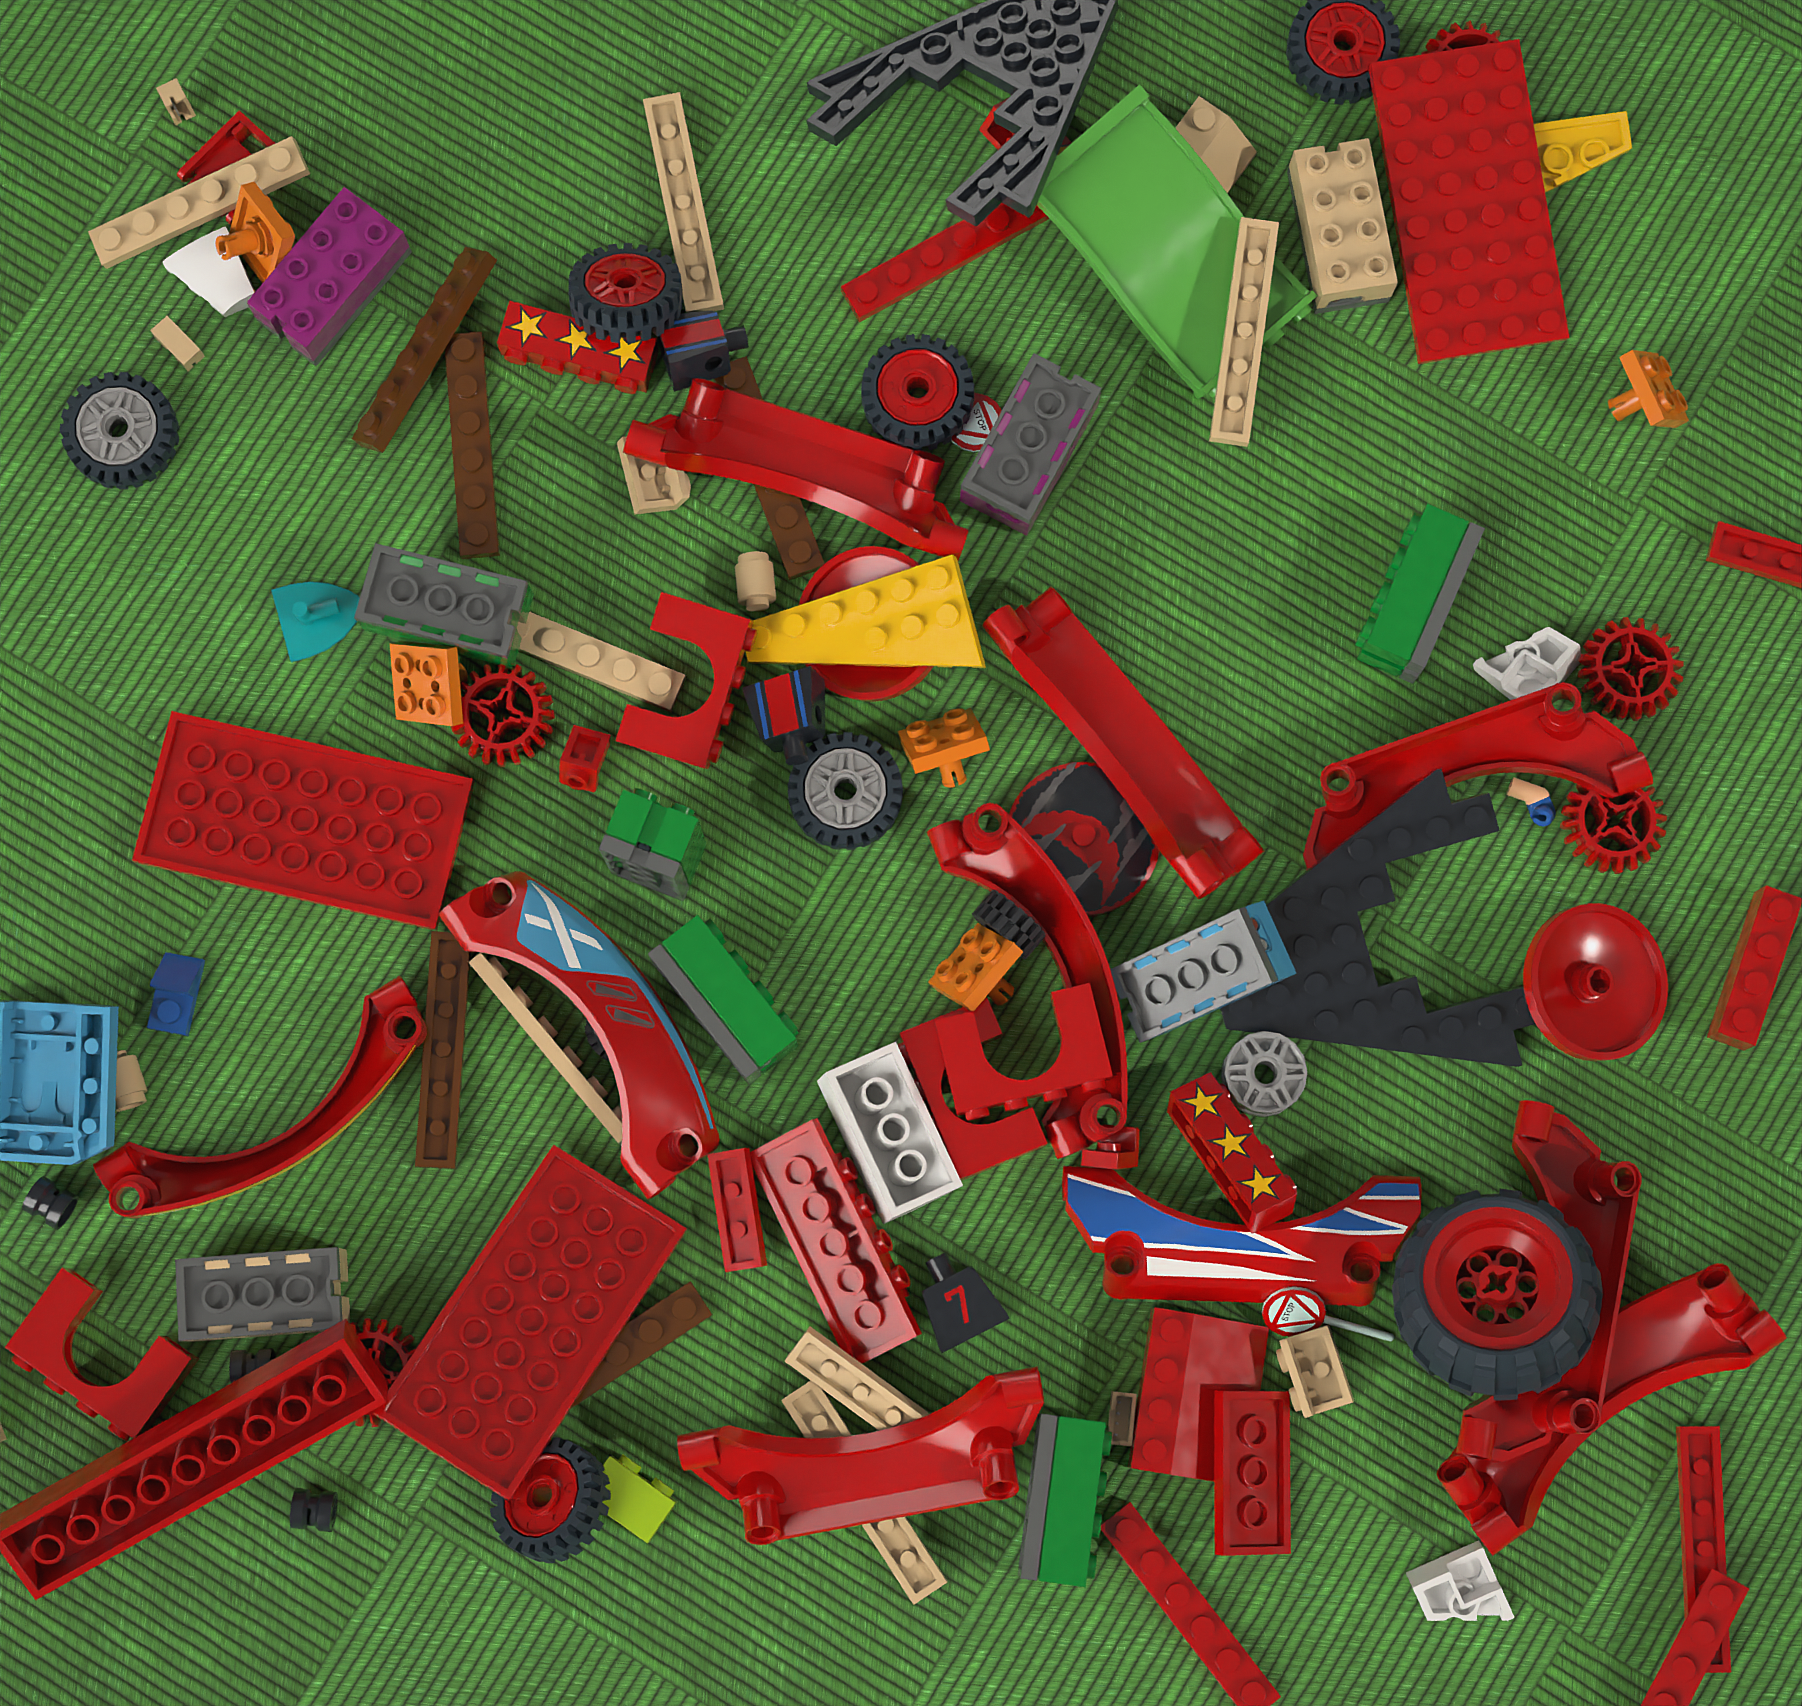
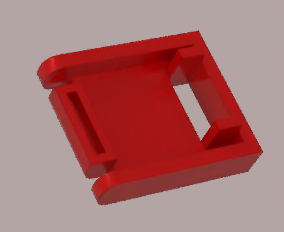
[177,110,276,225]

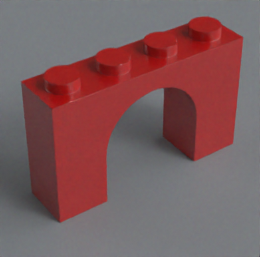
[615,592,757,769]
[935,983,1113,1121]
[897,997,1048,1181]
[5,1267,199,1441]

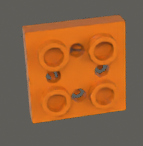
[215,181,295,283]
[1608,350,1689,428]
[390,641,468,726]
[897,708,990,788]
[928,923,1023,1011]

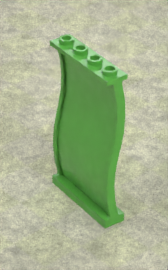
[1037,84,1317,399]

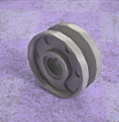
[1221,1031,1308,1117]

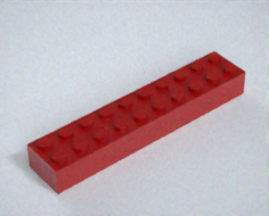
[0,1319,389,1600]

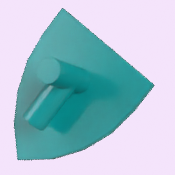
[271,582,360,663]

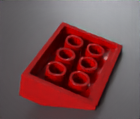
[1127,1307,1269,1482]

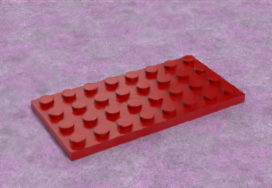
[1368,39,1570,364]
[132,711,475,931]
[373,1144,687,1502]

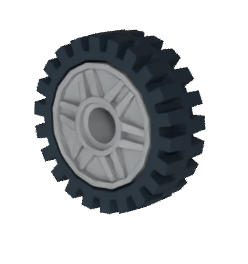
[60,372,179,489]
[788,732,903,850]

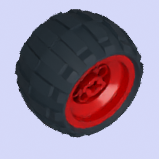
[1392,1188,1603,1400]

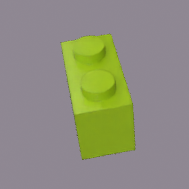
[602,1454,677,1543]

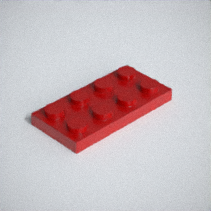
[1214,1391,1291,1556]

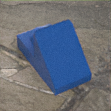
[147,952,205,1037]

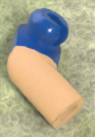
[1507,777,1556,827]

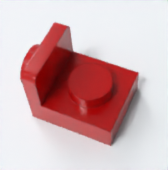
[559,725,611,792]
[1081,1124,1140,1169]

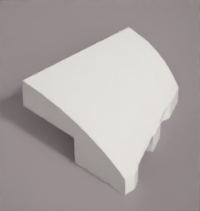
[163,226,255,317]
[1473,627,1581,700]
[1406,1540,1514,1621]

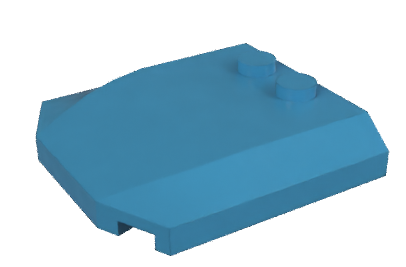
[0,1000,118,1165]

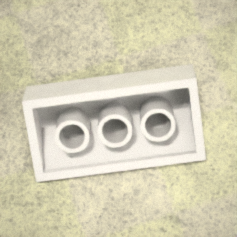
[817,1042,963,1224]

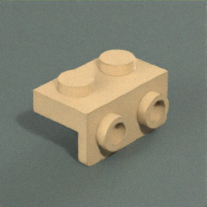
[617,437,691,514]
[1276,1325,1354,1418]

